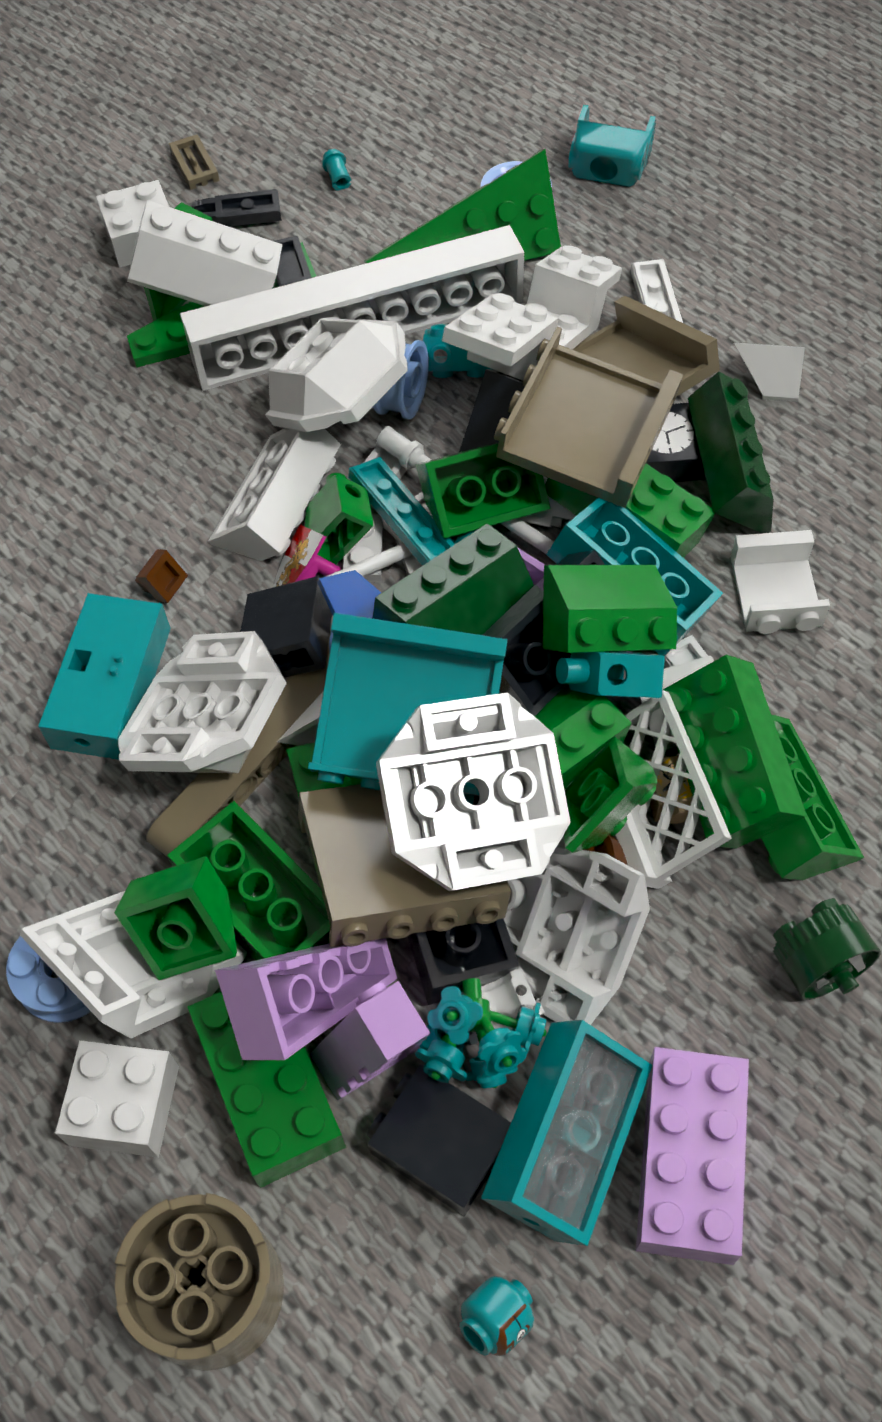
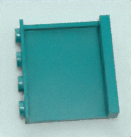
[308,613,508,804]

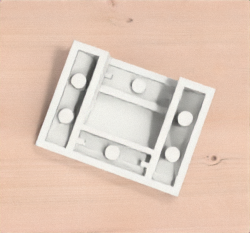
[20,891,247,1038]

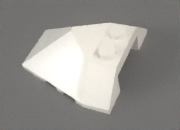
[504,846,650,1025]

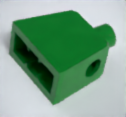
[305,473,374,565]

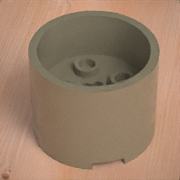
[115,1193,284,1371]

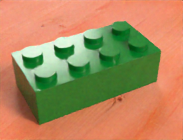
[545,464,715,558]
[663,654,807,849]
[167,801,330,960]
[187,992,347,1188]

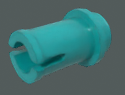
[322,149,352,191]

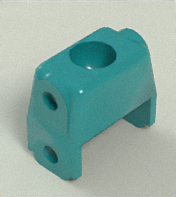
[568,104,656,187]

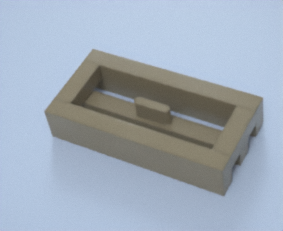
[169,134,220,190]

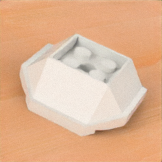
[265,318,408,432]
[118,631,287,773]
[376,693,570,891]

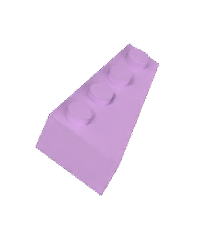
[215,938,397,1060]
[310,981,430,1100]

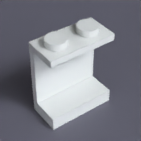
[730,530,830,634]

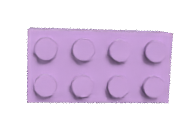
[636,1047,749,1265]

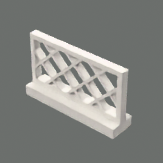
[616,690,732,889]

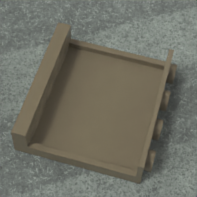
[572,296,720,397]
[494,326,684,508]
[298,784,511,947]

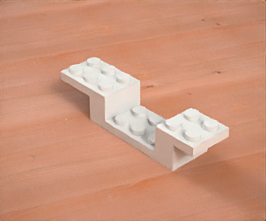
[442,246,622,380]

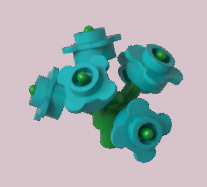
[415,978,547,1088]

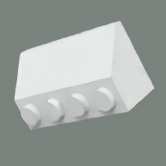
[127,200,282,306]
[208,428,341,561]

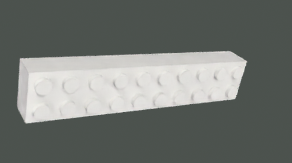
[180,225,524,391]

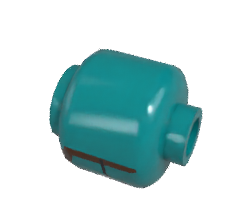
[459,1276,534,1356]

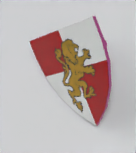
[273,525,340,587]

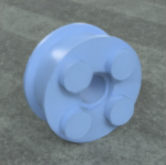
[372,340,428,419]
[6,936,91,1023]

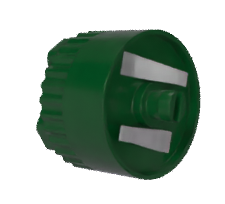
[773,898,881,1000]

